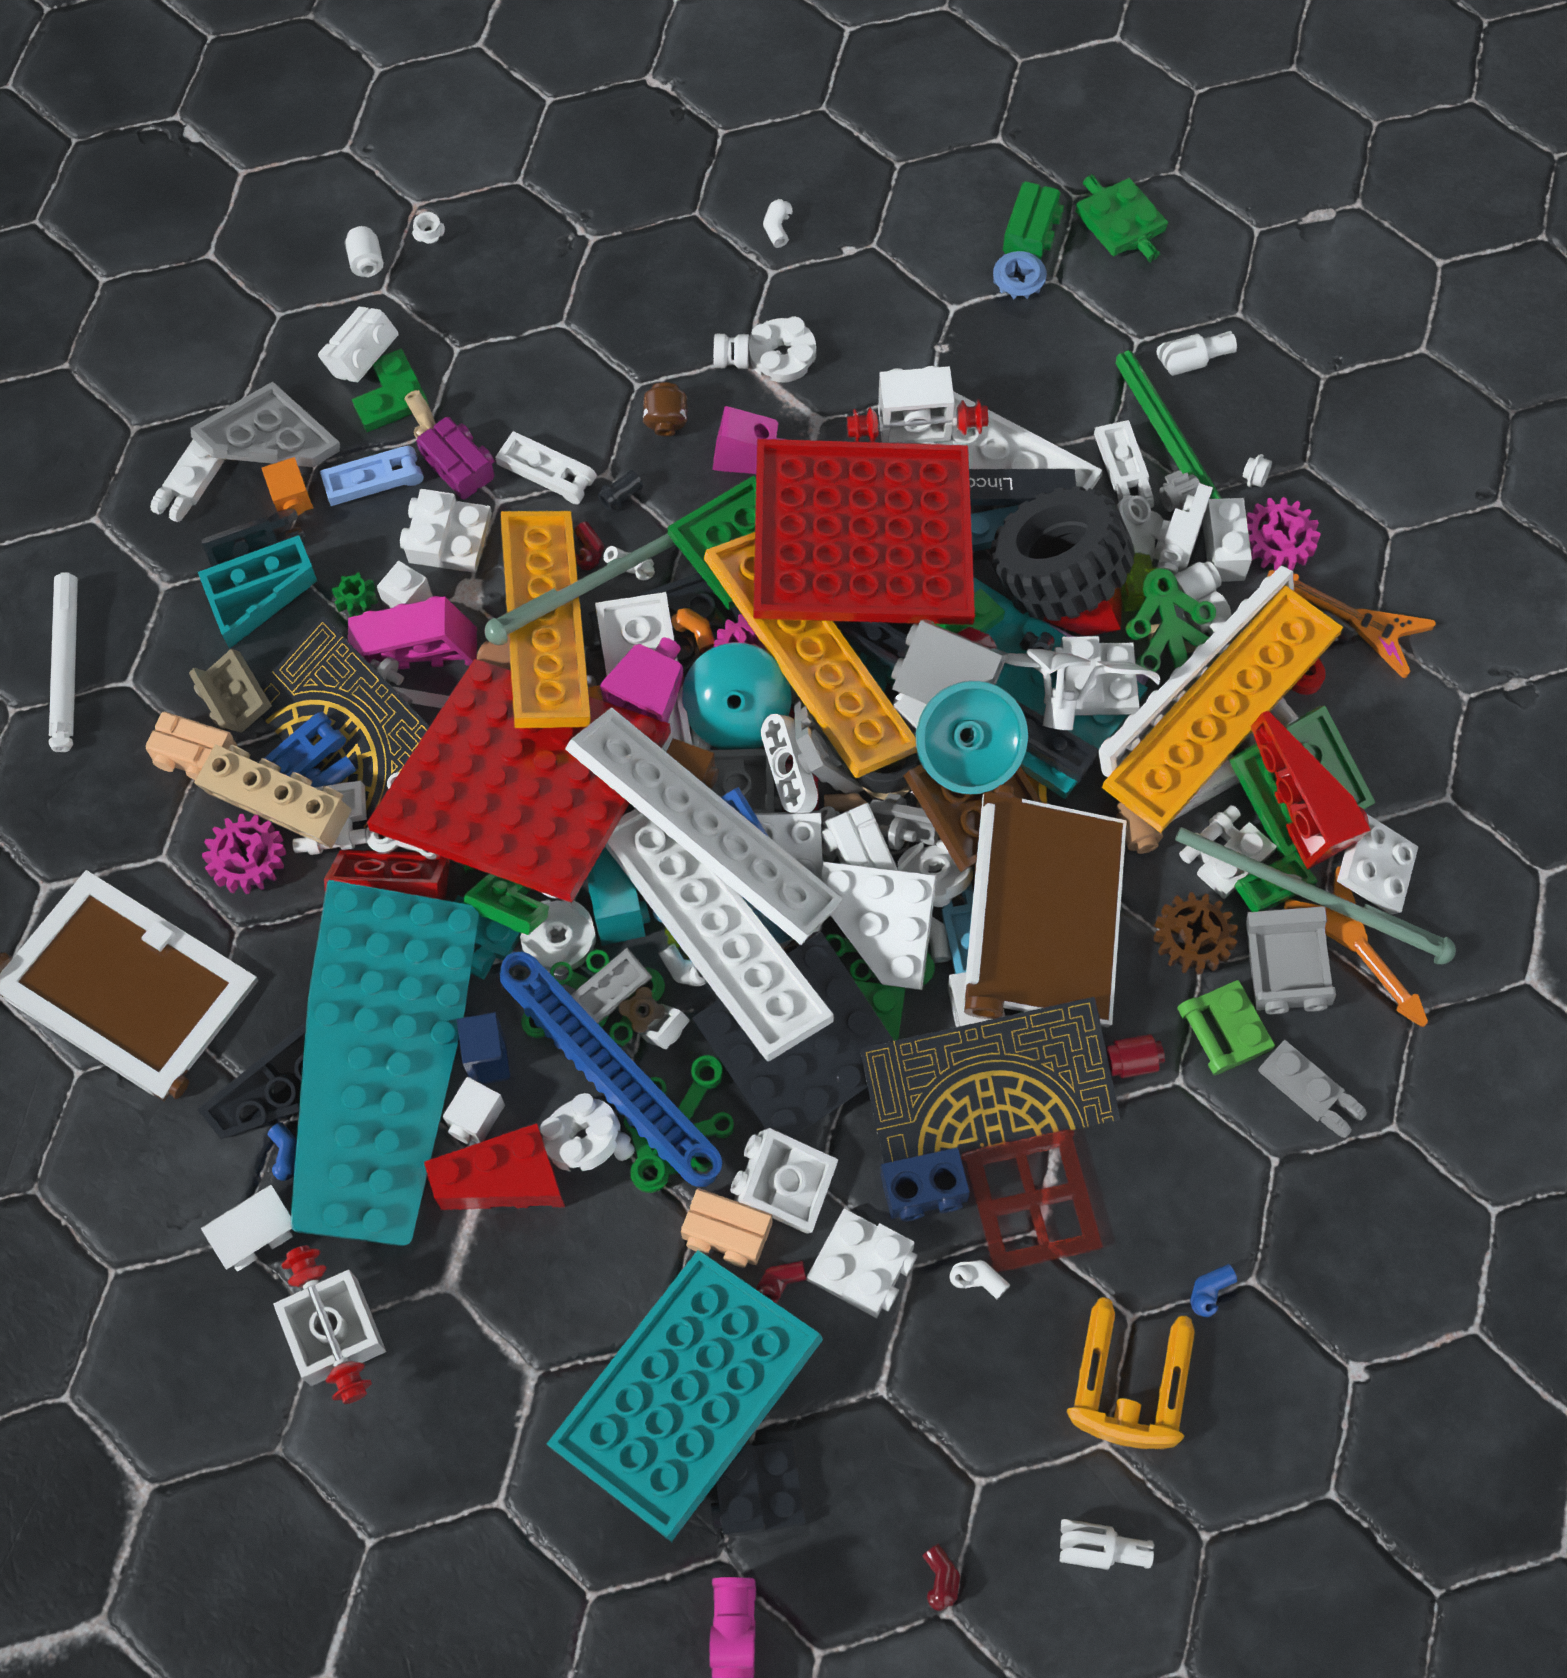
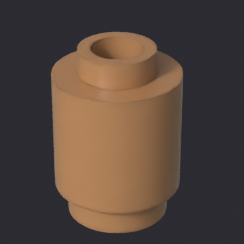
[1116,803,1163,854]

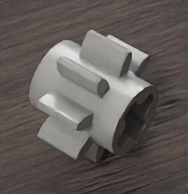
[1159,470,1200,512]

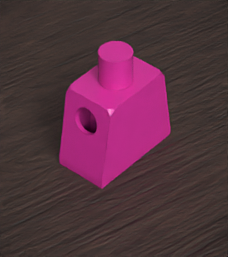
[712,406,787,474]
[600,637,684,723]

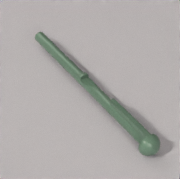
[484,533,676,645]
[1175,827,1456,965]

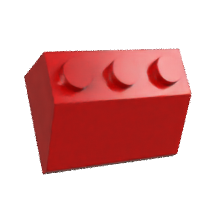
[324,850,450,900]

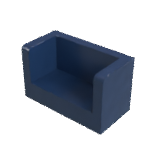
[457,1013,511,1085]

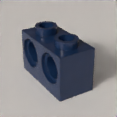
[880,1147,970,1222]

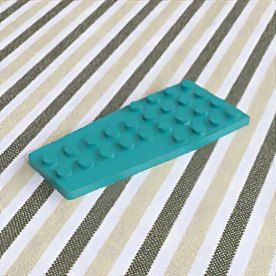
[290,880,479,1246]

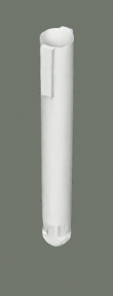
[49,572,78,752]

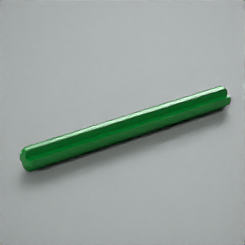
[1115,350,1222,499]

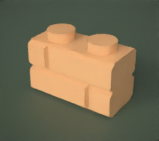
[146,711,237,780]
[681,1188,773,1268]

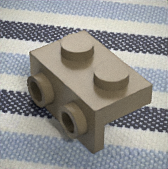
[189,649,272,733]

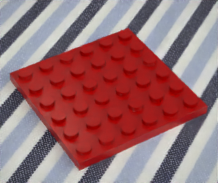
[753,439,975,625]
[367,659,671,903]

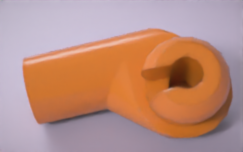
[671,608,715,654]

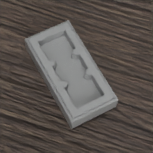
[571,948,652,1024]

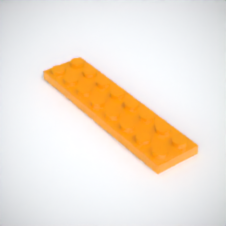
[501,511,590,728]
[704,532,917,778]
[1102,585,1343,833]

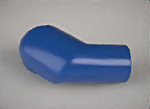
[267,1122,297,1181]
[1190,1264,1237,1317]

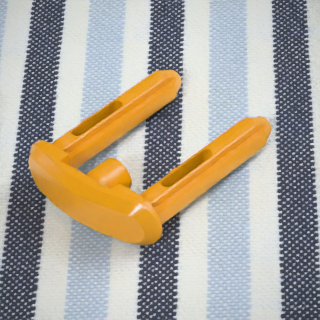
[1067,1297,1195,1449]

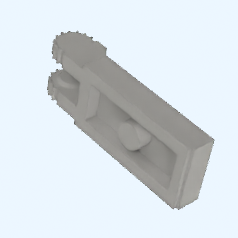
[1258,1040,1367,1138]

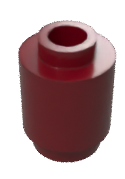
[1105,1034,1165,1078]

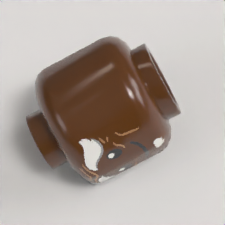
[643,382,687,436]

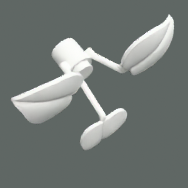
[1005,649,1160,730]

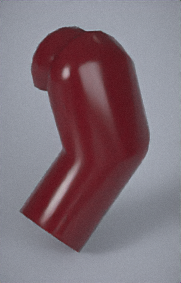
[574,521,604,570]

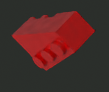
[424,1123,565,1210]

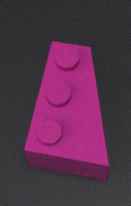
[348,596,477,669]

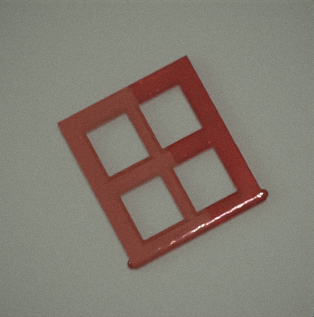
[961,1129,1103,1272]

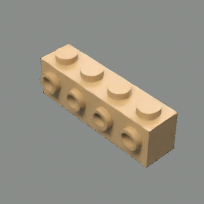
[194,744,352,849]

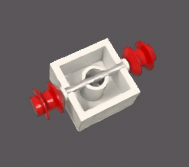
[847,366,988,444]
[273,1245,386,1404]

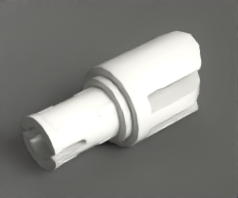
[1156,331,1237,376]
[1060,1519,1154,1570]

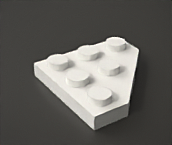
[821,862,937,990]

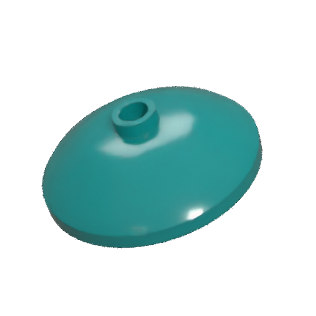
[682,642,792,750]
[916,680,1028,794]

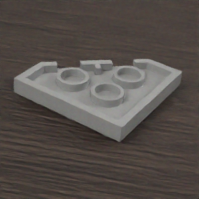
[191,382,340,467]
[794,696,863,794]

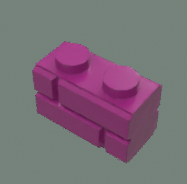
[416,417,495,500]

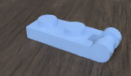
[320,446,424,506]

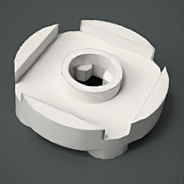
[749,317,816,383]
[898,840,973,907]
[520,899,596,976]
[540,1093,621,1171]

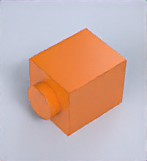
[262,457,313,515]

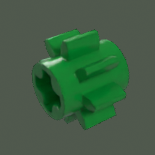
[332,572,378,617]

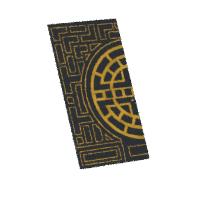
[260,616,430,840]
[860,997,1120,1164]

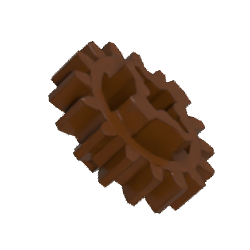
[1153,892,1238,975]

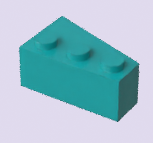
[198,535,317,649]
[587,847,650,946]

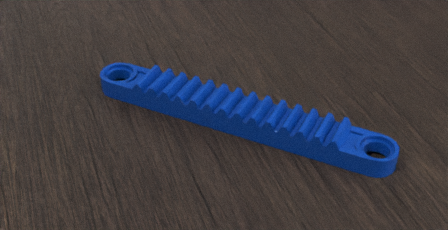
[500,951,722,1187]

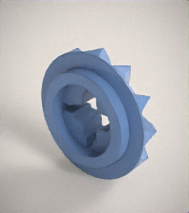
[993,251,1047,299]

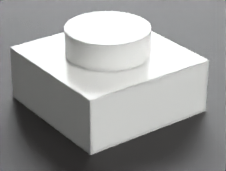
[639,1004,690,1049]

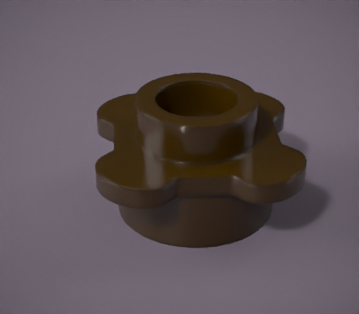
[619,987,665,1033]

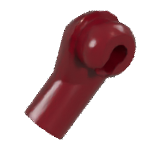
[756,1260,806,1303]
[922,1543,960,1611]

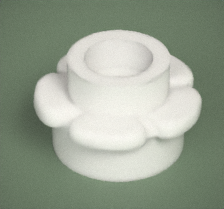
[412,212,445,244]
[1243,454,1272,487]

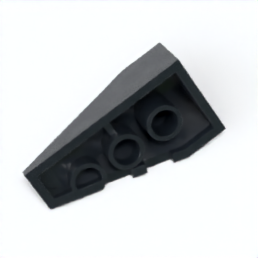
[197,1022,306,1139]

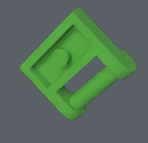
[1177,980,1275,1075]

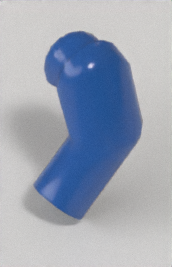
[304,756,356,788]

